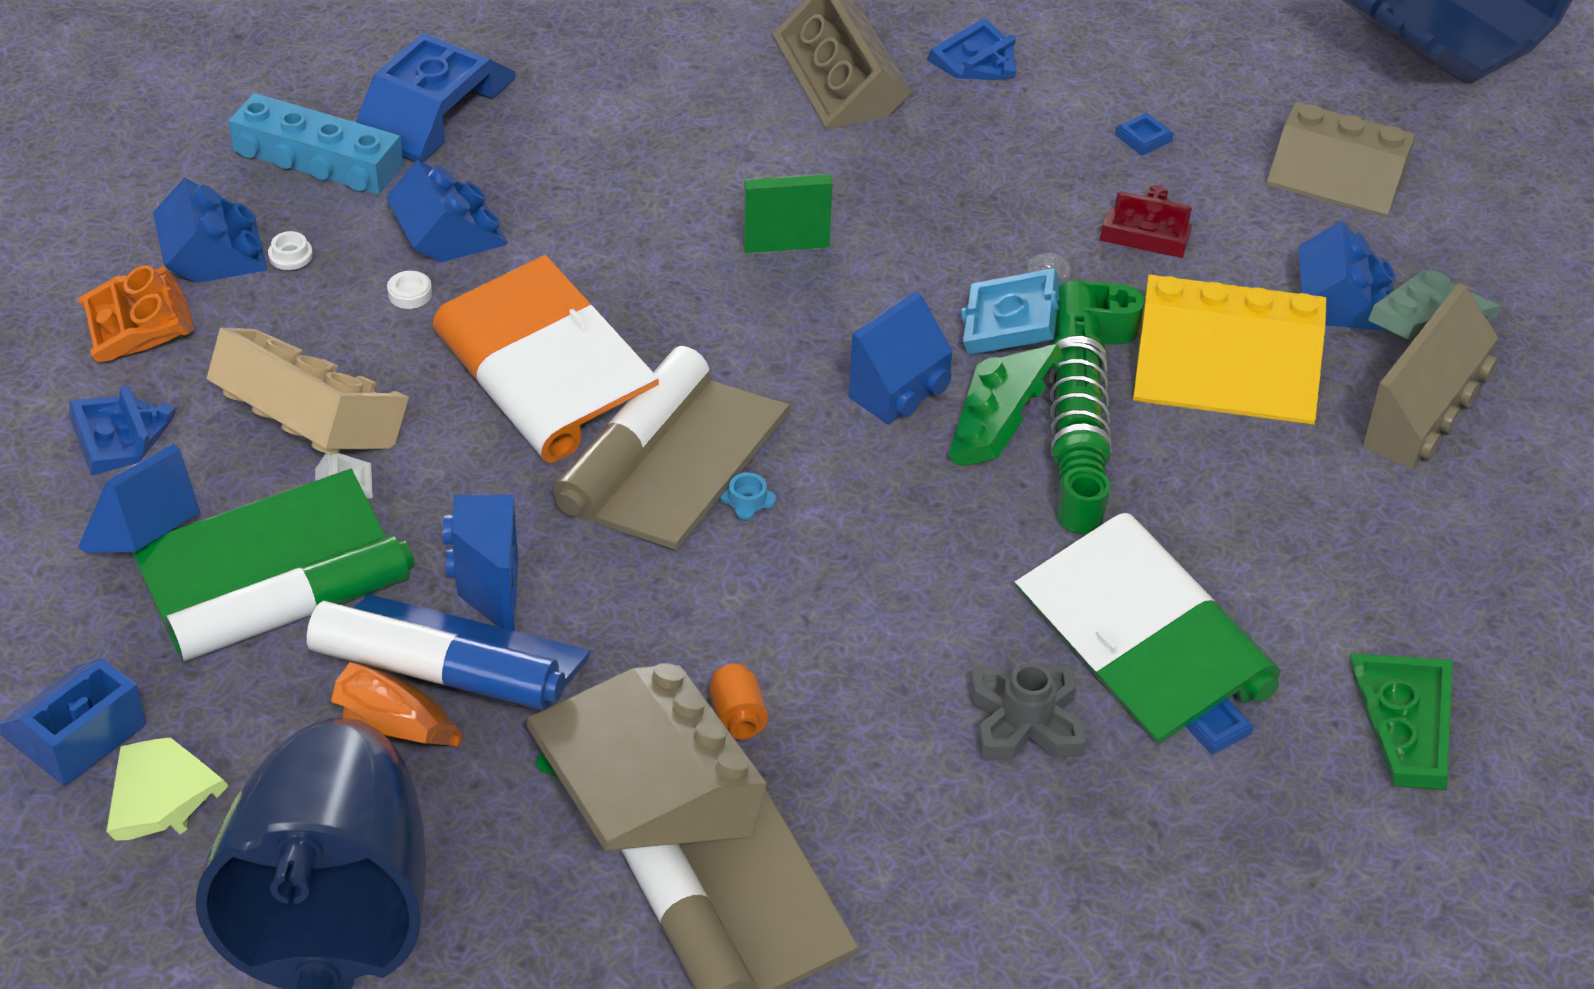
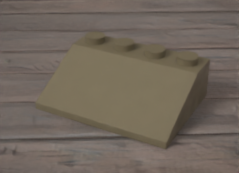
[527,663,767,851]

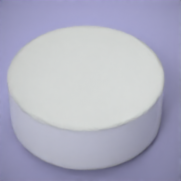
[387,271,432,309]

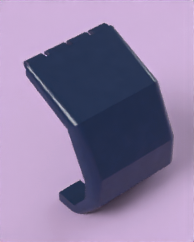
[1342,0,1573,84]

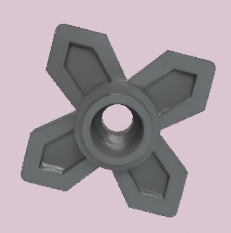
[970,663,1086,760]

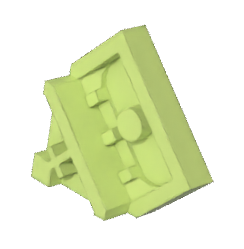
[106,738,229,841]

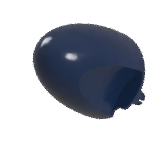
[196,717,426,989]

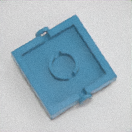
[961,268,1060,355]

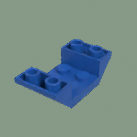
[356,33,516,162]

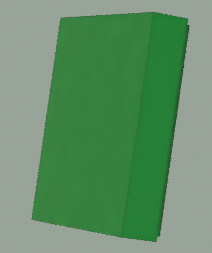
[743,174,833,253]

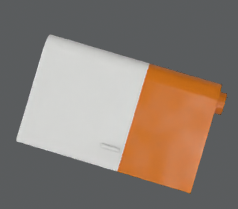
[433,255,659,463]

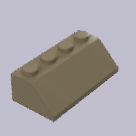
[772,0,912,129]
[1363,283,1499,470]

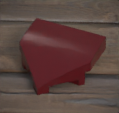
[1100,185,1192,258]

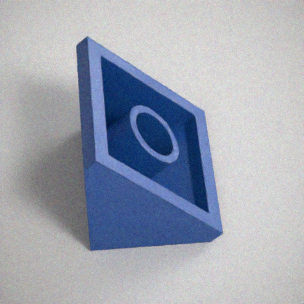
[78,443,200,553]

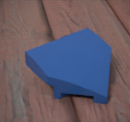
[927,18,1016,80]
[69,385,176,475]

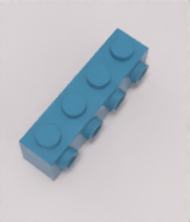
[228,93,404,195]

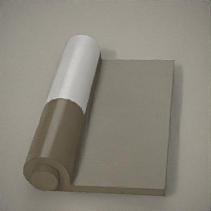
[553,346,791,550]
[621,789,860,989]

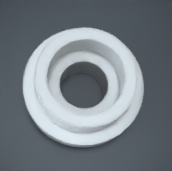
[268,231,313,270]

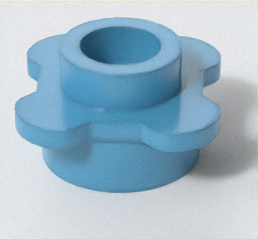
[720,473,776,520]

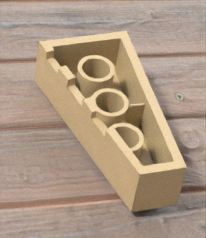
[206,327,409,454]

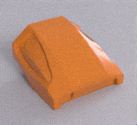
[79,265,195,363]
[331,662,463,747]

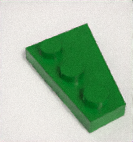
[948,344,1065,466]
[1350,653,1453,790]

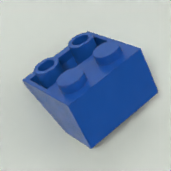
[386,160,508,262]
[153,177,267,283]
[1299,221,1396,331]
[0,658,146,787]

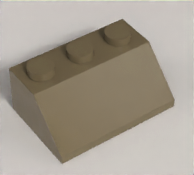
[1266,102,1416,218]

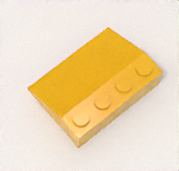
[1133,275,1326,425]

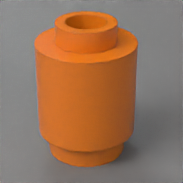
[708,664,769,740]

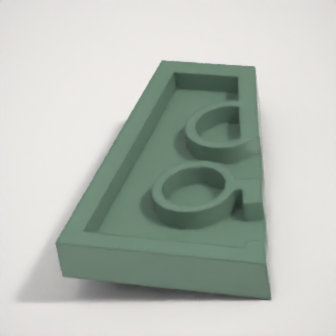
[1368,270,1501,339]

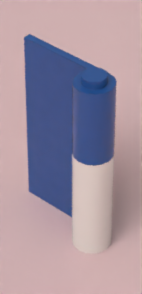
[307,594,591,711]

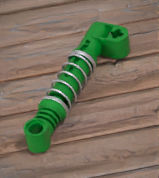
[1049,280,1145,534]

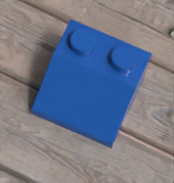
[849,291,953,425]
[443,495,519,631]

